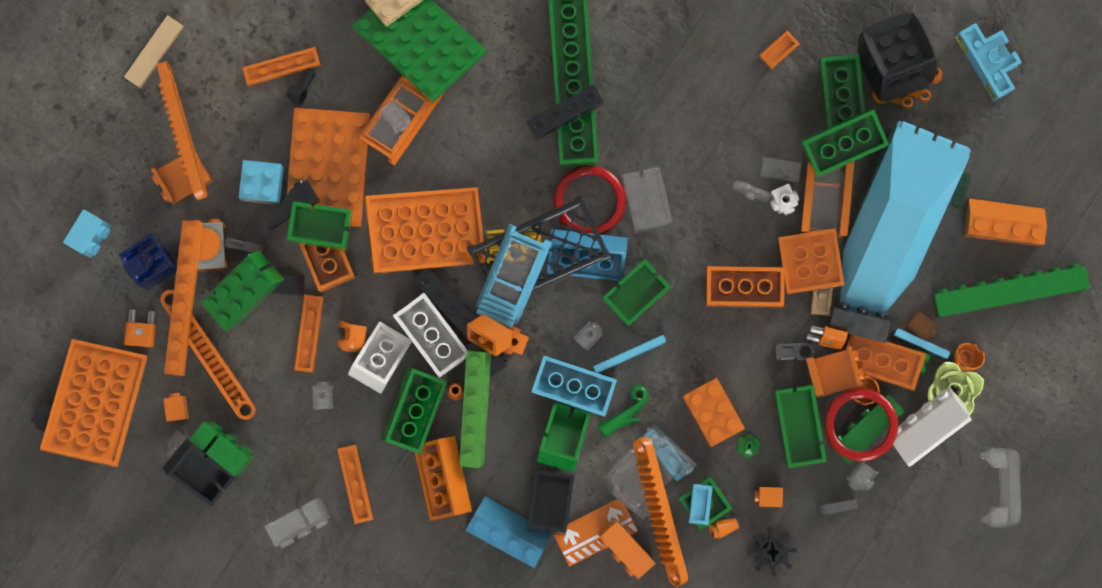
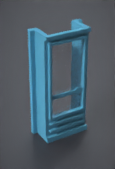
[475,224,552,328]

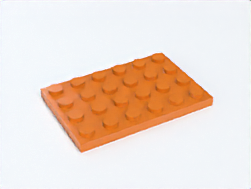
[287,108,371,227]
[364,187,486,274]
[40,339,148,468]

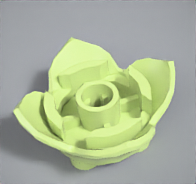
[927,362,984,415]

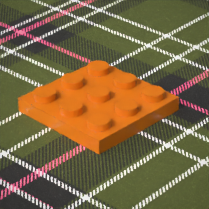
[778,228,845,295]

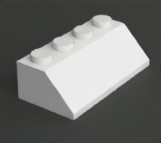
[893,387,972,467]

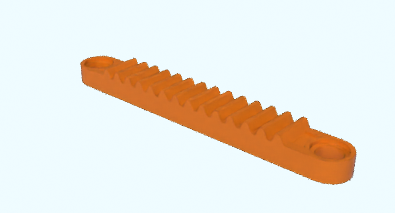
[157,61,207,200]
[161,290,256,420]
[633,436,688,587]

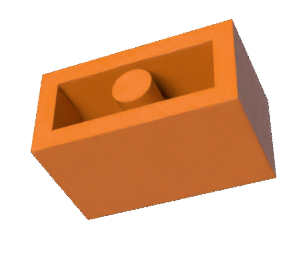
[467,314,512,356]

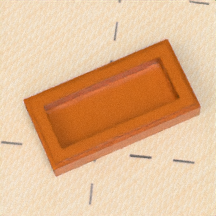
[759,30,800,70]

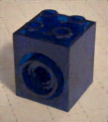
[118,233,177,291]

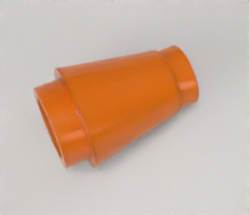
[447,381,464,401]
[709,518,739,539]

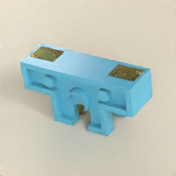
[955,23,1022,102]

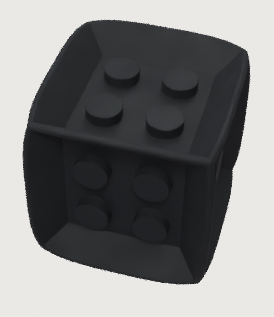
[858,12,937,101]

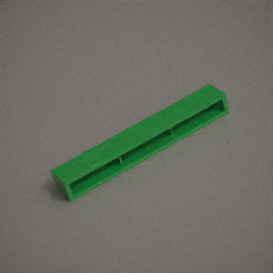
[931,263,1090,318]

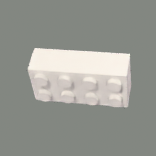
[393,293,468,379]

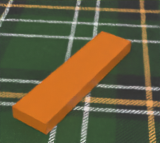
[242,47,321,87]
[294,294,324,373]
[337,444,374,524]

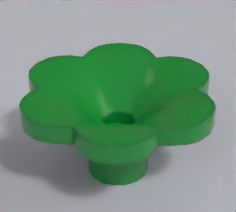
[737,434,760,459]

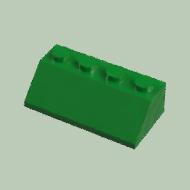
[380,367,447,454]

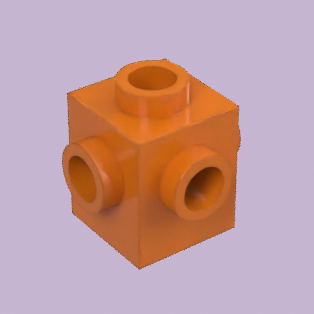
[503,326,529,355]

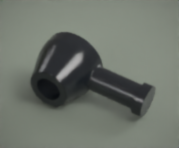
[286,71,315,106]

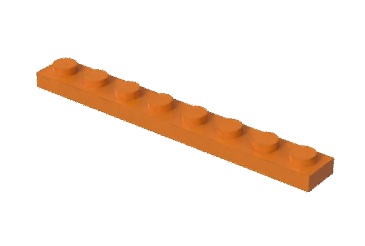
[164,220,203,376]

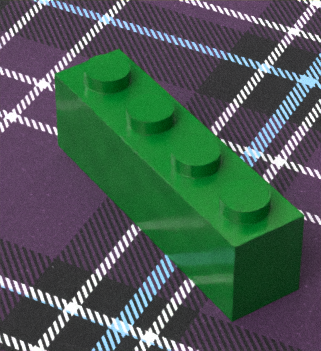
[830,395,905,465]

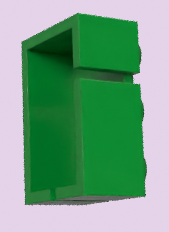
[287,201,353,251]
[602,259,671,328]
[537,402,591,472]
[189,421,255,477]

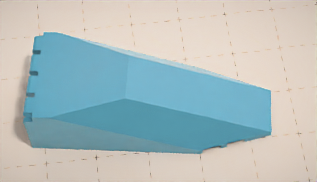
[840,121,971,312]

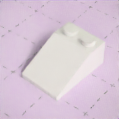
[348,321,412,394]

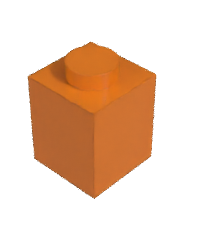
[163,393,189,422]
[754,487,783,507]

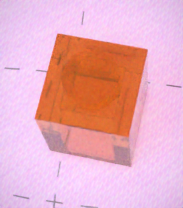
[905,312,938,341]

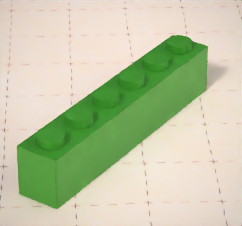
[459,348,491,468]

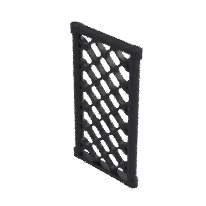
[467,196,611,302]

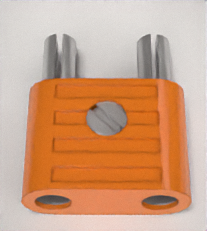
[123,309,156,348]
[806,326,848,351]

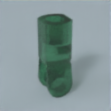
[952,173,971,208]

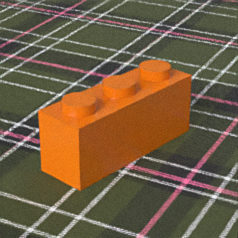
[598,518,656,579]

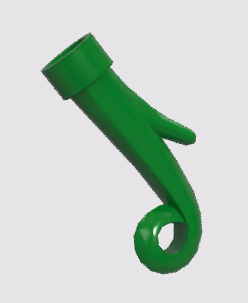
[597,385,648,438]

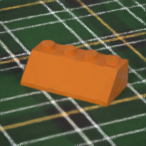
[964,198,1047,247]
[415,436,472,521]

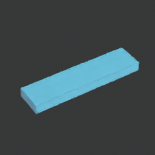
[593,335,666,373]

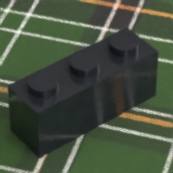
[829,302,891,342]

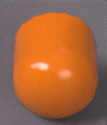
[338,320,367,353]

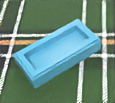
[688,484,713,525]

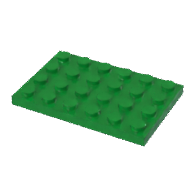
[352,0,487,103]

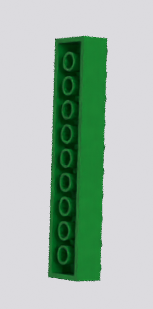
[548,0,598,167]

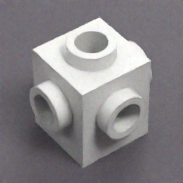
[770,184,799,215]

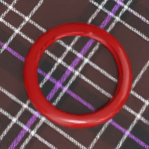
[554,165,626,235]
[824,388,898,462]

